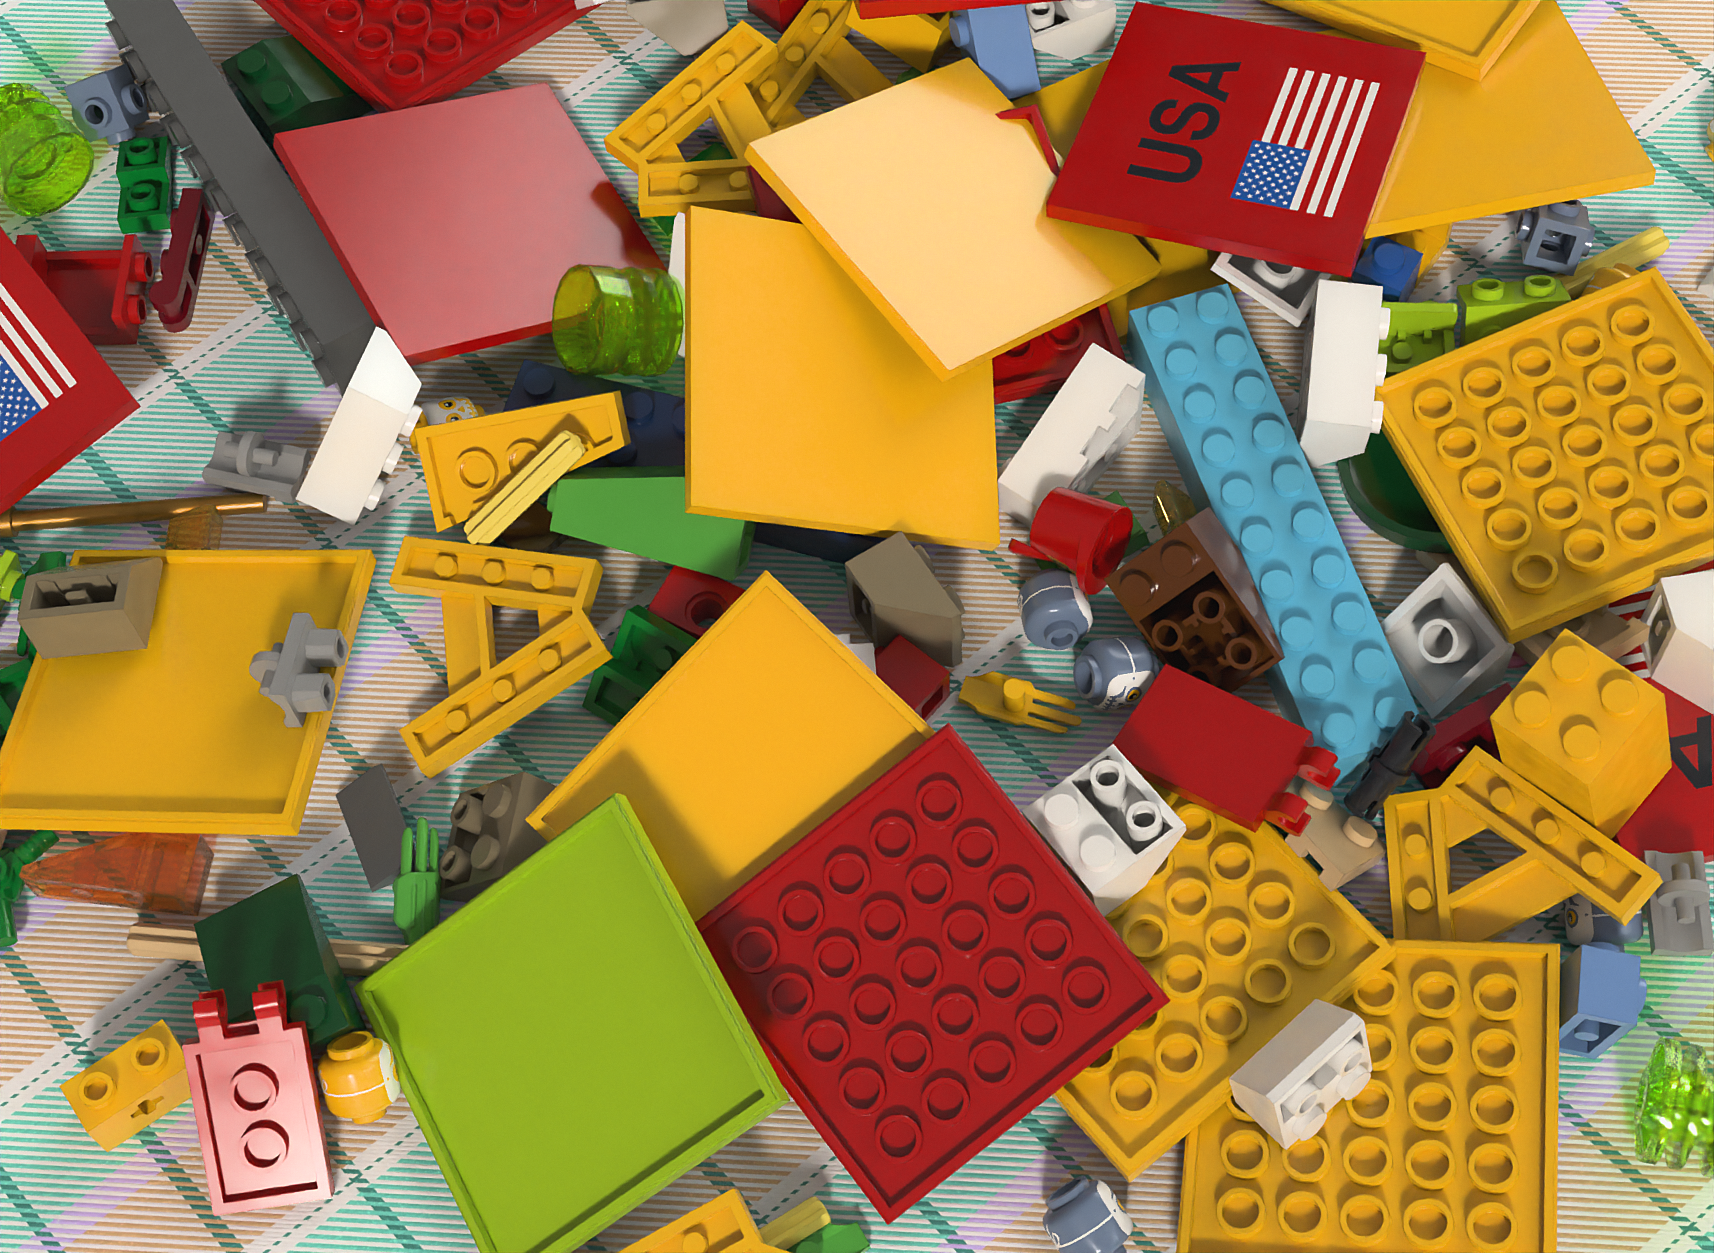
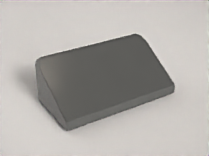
[336,763,416,892]

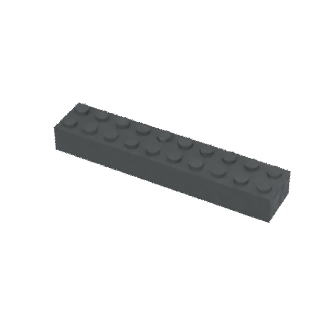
[104,0,376,398]

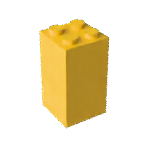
[1490,628,1672,840]

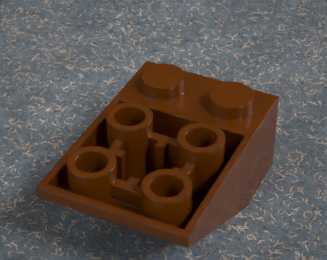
[1104,507,1285,694]

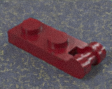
[149,188,215,333]

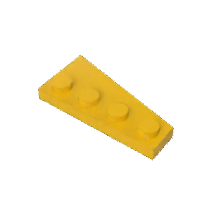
[414,390,631,533]

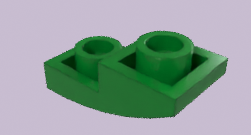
[116,136,173,234]

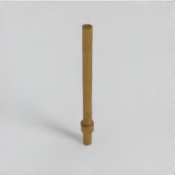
[0,493,267,538]

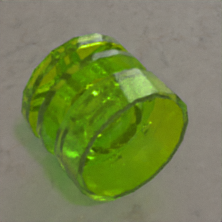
[0,83,94,217]
[552,264,684,377]
[1634,1037,1714,1179]

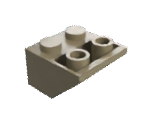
[845,531,965,668]
[17,557,163,659]
[438,771,557,903]

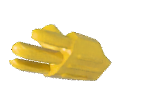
[958,671,1082,734]

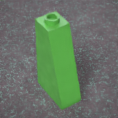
[547,465,757,581]

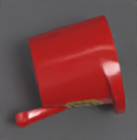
[1008,487,1133,595]

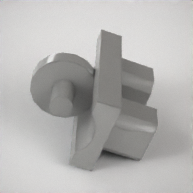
[202,430,311,504]
[249,613,349,727]
[1641,851,1714,957]

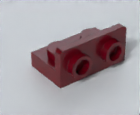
[1410,682,1513,790]

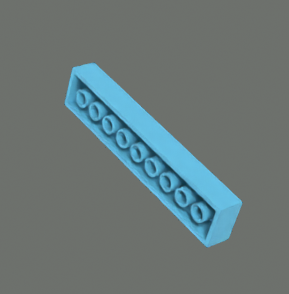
[1126,283,1420,787]

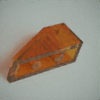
[19,832,214,916]

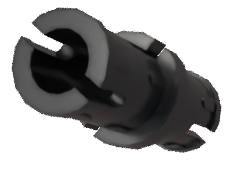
[1343,711,1437,821]

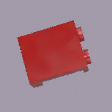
[16,234,154,345]

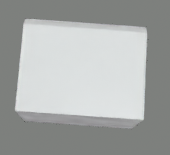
[1210,252,1332,328]
[1380,563,1515,719]

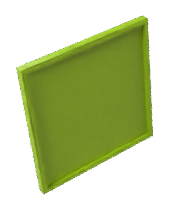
[353,793,790,1253]

